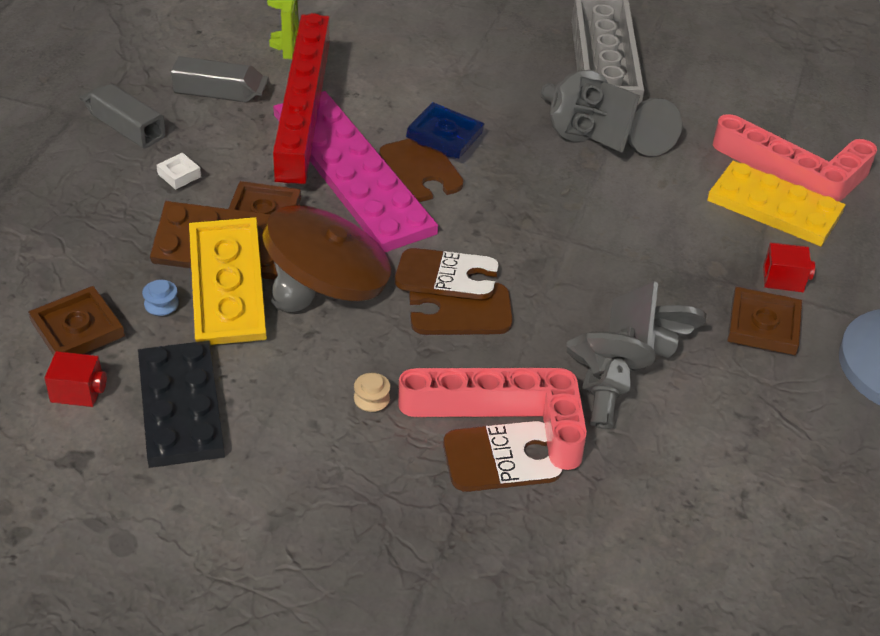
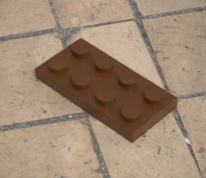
[150,201,278,280]

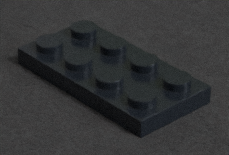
[138,340,225,468]

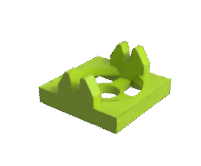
[267,0,299,59]

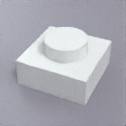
[157,153,201,190]

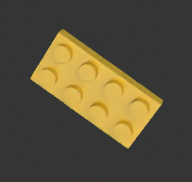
[707,160,846,247]
[189,217,267,345]

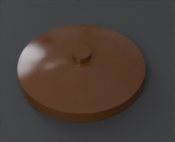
[263,205,391,301]

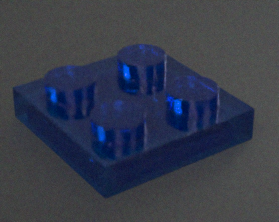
[406,102,485,159]

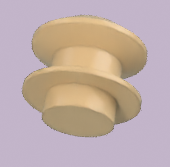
[354,373,390,412]

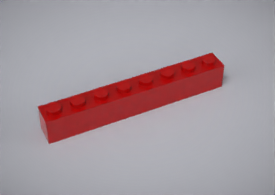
[273,13,330,184]

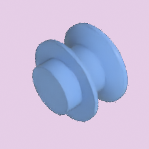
[142,280,179,316]

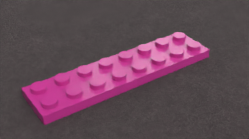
[273,91,438,252]

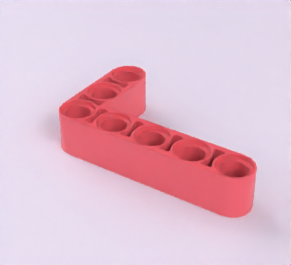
[713,114,877,202]
[398,368,587,470]

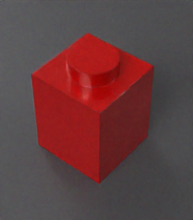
[763,242,815,292]
[44,351,107,407]

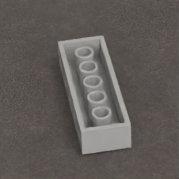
[571,0,644,104]

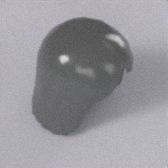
[271,262,316,312]

